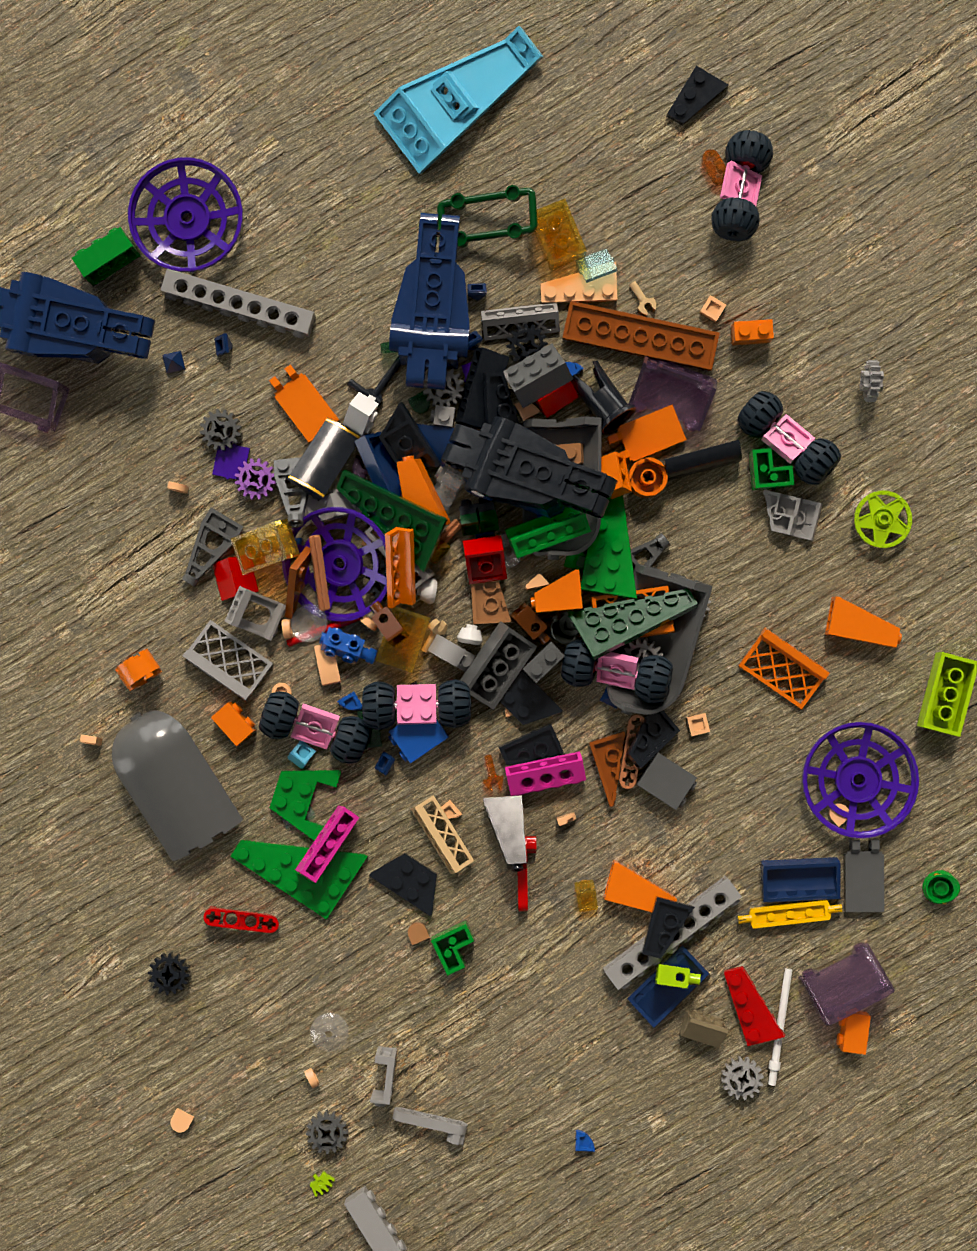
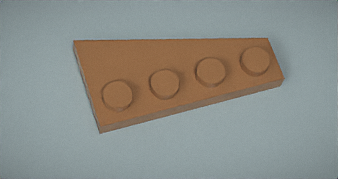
[471,580,511,624]

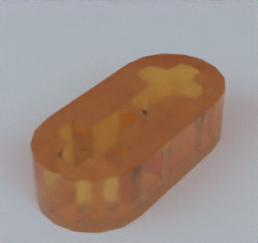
[701,149,726,185]

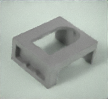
[225,586,286,641]
[370,1046,397,1107]

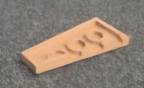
[540,262,618,304]

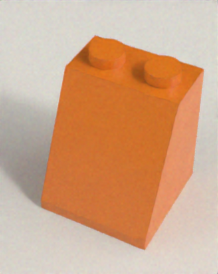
[530,569,583,614]

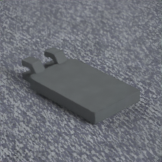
[844,838,884,912]

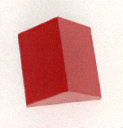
[213,555,259,601]

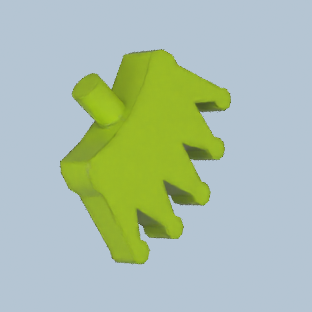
[310,1171,335,1197]

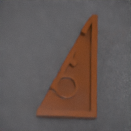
[589,731,625,807]

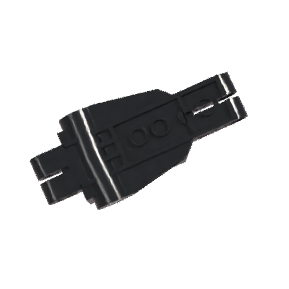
[441,416,618,518]

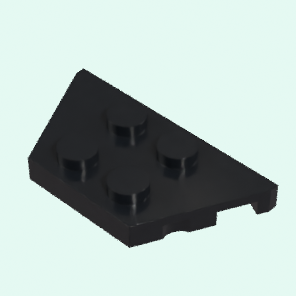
[379,402,442,468]
[500,670,563,725]
[369,853,437,917]

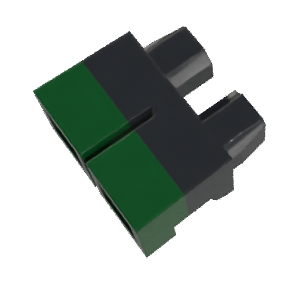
[459,498,499,536]

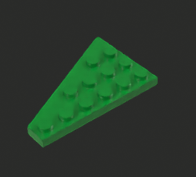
[230,839,368,920]

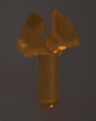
[483,754,503,791]

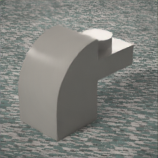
[428,634,475,672]

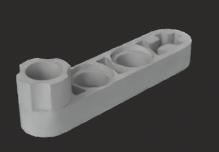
[392,1107,468,1145]

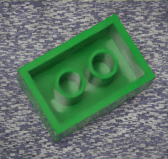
[72,227,141,287]

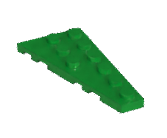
[581,495,638,600]

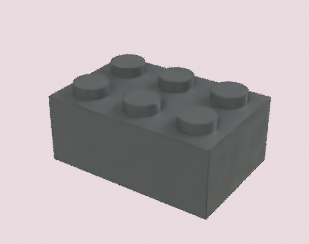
[503,344,573,408]

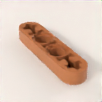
[619,714,644,789]

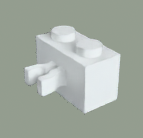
[342,392,378,437]

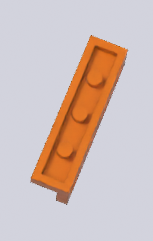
[385,527,416,608]

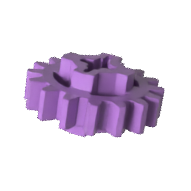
[235,458,277,500]

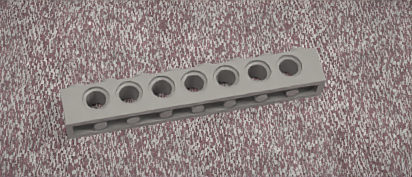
[160,269,316,339]
[603,876,742,990]

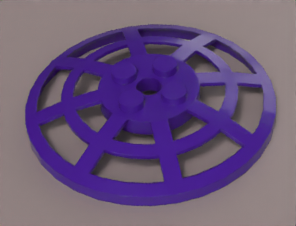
[128,157,243,272]
[282,507,387,621]
[802,722,919,838]

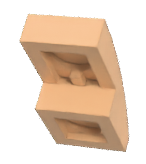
[314,644,341,686]

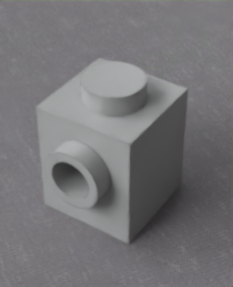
[430,405,456,428]

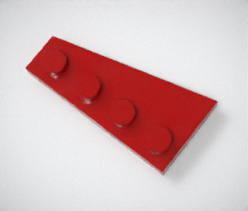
[724,966,785,1046]

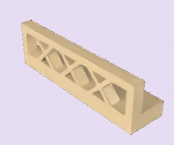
[411,795,474,874]

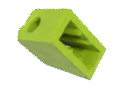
[655,964,701,989]

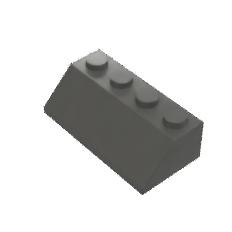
[460,621,537,710]

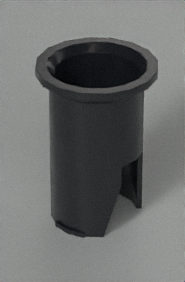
[571,360,637,435]

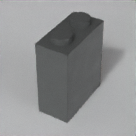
[522,642,564,683]
[636,752,697,810]

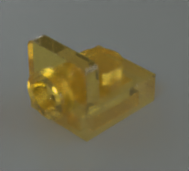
[574,880,598,912]

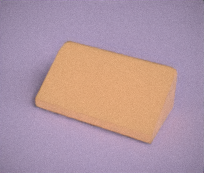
[525,574,549,591]

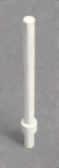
[768,968,792,1086]

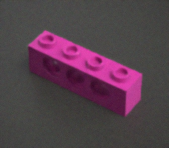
[505,751,586,796]
[295,805,359,883]

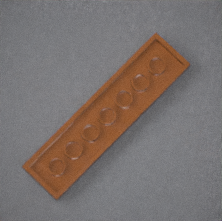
[562,301,720,371]

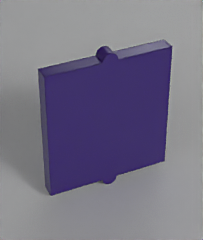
[212,442,250,480]

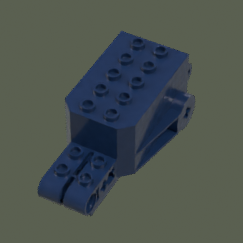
[389,213,470,390]
[0,272,156,364]

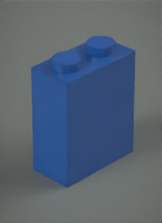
[388,718,449,763]

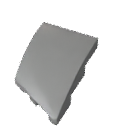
[763,490,823,541]

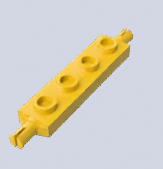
[737,900,843,929]

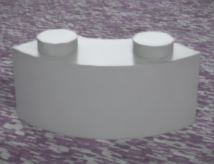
[304,489,353,527]

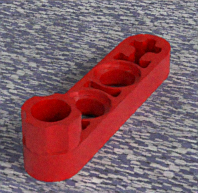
[517,836,536,912]
[203,906,279,933]

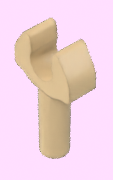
[629,281,656,316]
[421,619,447,653]

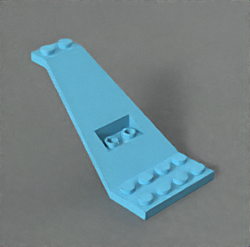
[374,26,543,174]

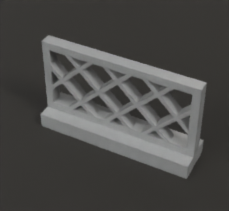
[183,620,273,702]

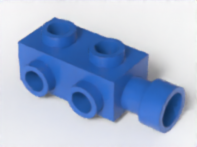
[319,627,378,664]

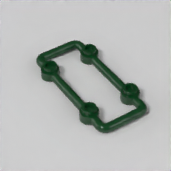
[437,185,538,248]

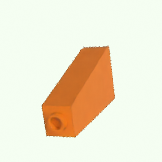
[396,456,451,525]
[825,596,902,648]
[603,860,677,912]

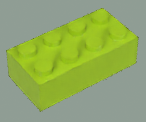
[917,652,977,737]

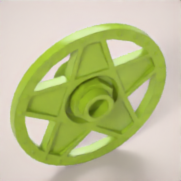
[854,490,912,548]

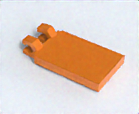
[269,365,340,443]
[607,405,687,462]

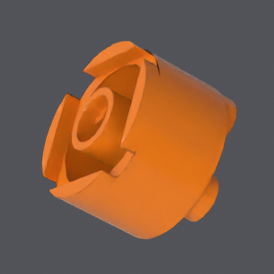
[628,457,668,498]
[115,649,162,691]

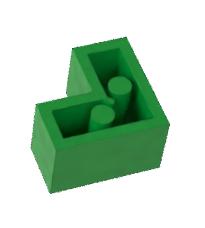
[749,448,794,491]
[431,920,475,976]

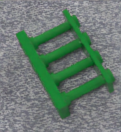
[505,507,591,558]

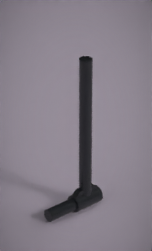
[347,356,401,408]

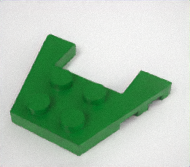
[269,770,342,841]

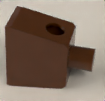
[369,601,409,647]
[510,602,551,645]

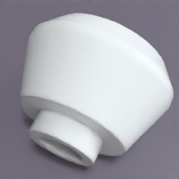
[417,578,437,604]
[457,624,483,645]

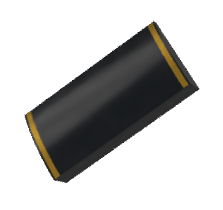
[287,418,361,501]

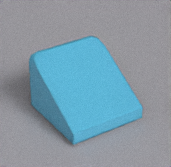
[287,741,316,769]

